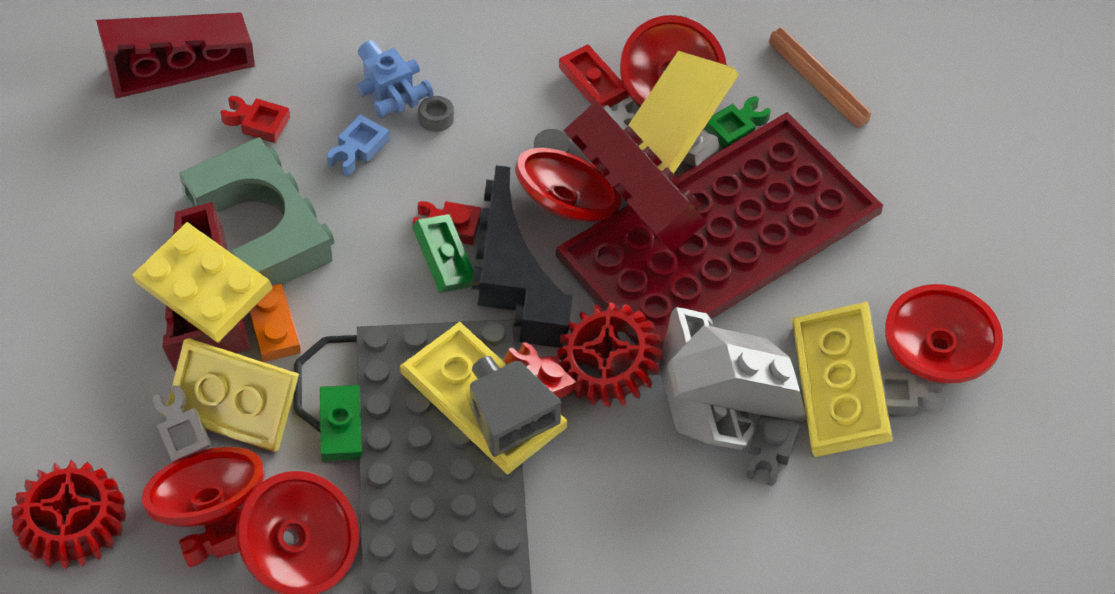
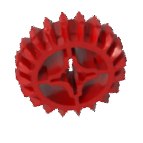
[557,302,663,408]
[11,460,126,570]

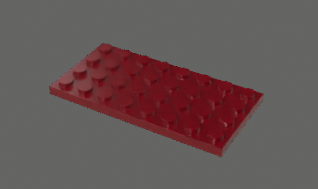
[556,112,883,351]

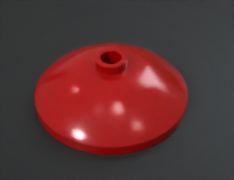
[620,15,727,107]
[515,148,622,222]
[885,284,1003,384]
[142,447,265,527]
[236,471,359,594]

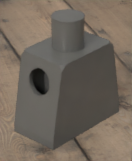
[470,356,561,457]

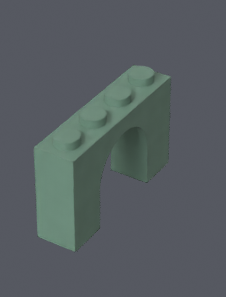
[179,137,335,285]

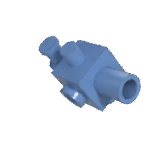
[356,41,434,119]

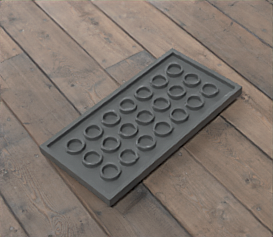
[357,319,532,594]

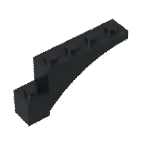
[472,165,573,348]

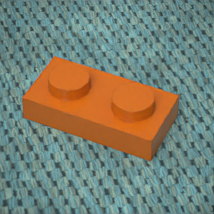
[249,283,301,362]

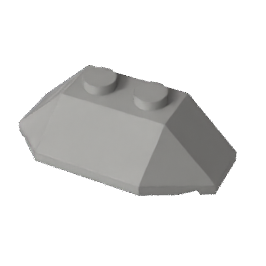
[658,307,757,450]
[667,325,807,423]

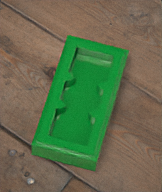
[320,385,362,462]

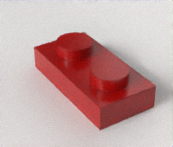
[559,44,629,108]

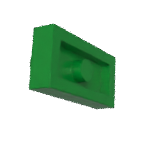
[412,214,474,293]

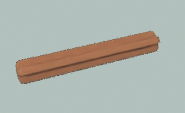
[769,28,871,128]

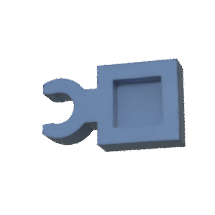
[327,114,390,176]

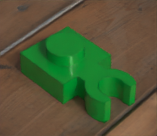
[704,96,771,149]

